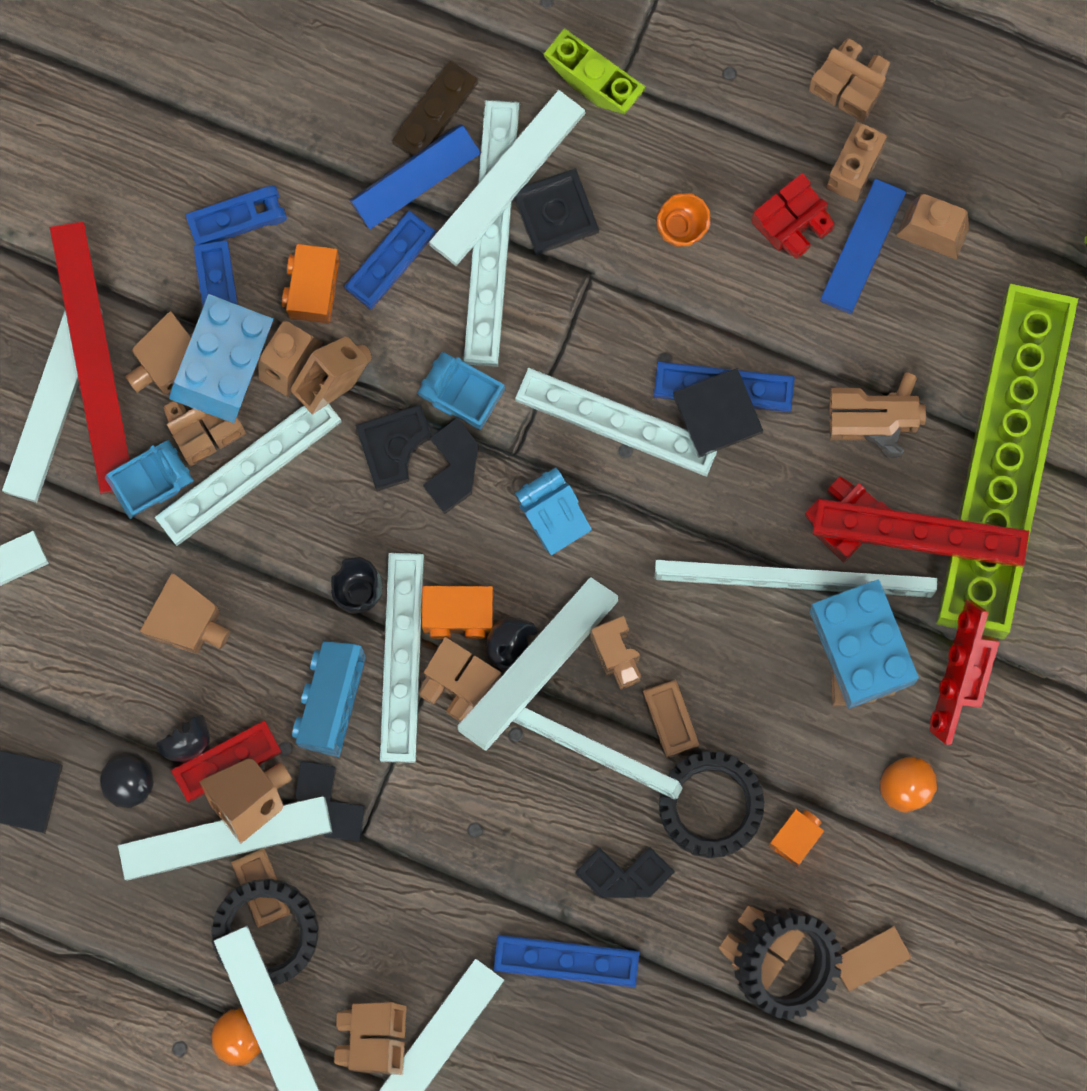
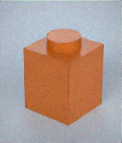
[768,810,824,868]

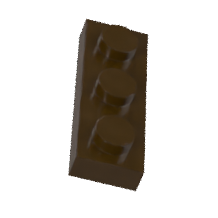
[392,60,478,157]

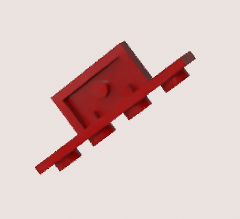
[929,599,999,745]

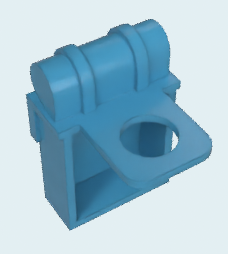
[417,352,505,430]
[105,440,194,519]
[514,467,592,555]

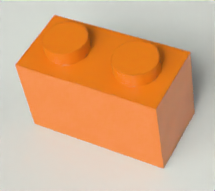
[282,244,340,324]
[422,586,494,639]

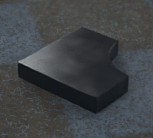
[355,404,431,491]

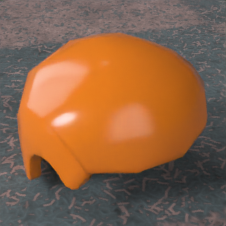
[656,193,710,247]
[879,757,938,813]
[211,1008,261,1066]

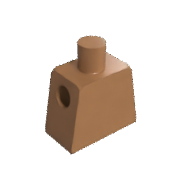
[896,194,969,260]
[125,311,191,395]
[258,320,323,397]
[290,337,371,415]
[140,573,231,654]
[200,759,292,844]

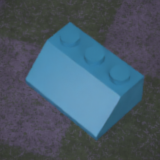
[292,641,366,758]

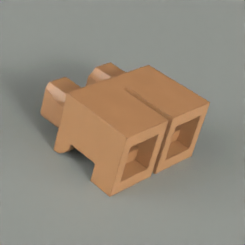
[809,38,890,123]
[826,121,887,203]
[163,401,246,467]
[590,616,641,690]
[418,637,502,723]
[718,905,805,990]
[334,1002,406,1075]

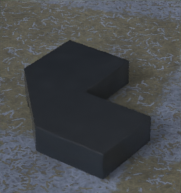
[423,418,479,514]
[295,762,366,842]
[575,847,675,898]

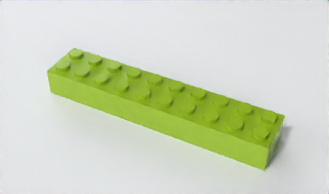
[936,284,1078,639]

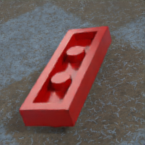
[171,720,282,803]

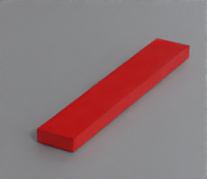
[813,499,1030,568]

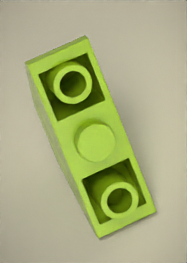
[544,28,645,115]

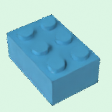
[169,294,273,423]
[809,579,919,709]

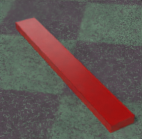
[50,221,130,495]

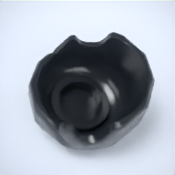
[331,557,383,614]
[487,617,537,669]
[157,715,210,762]
[100,752,154,808]

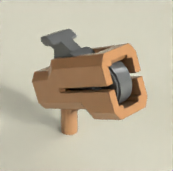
[829,373,926,458]

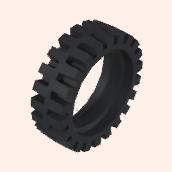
[659,751,764,858]
[211,879,319,985]
[734,908,842,1019]

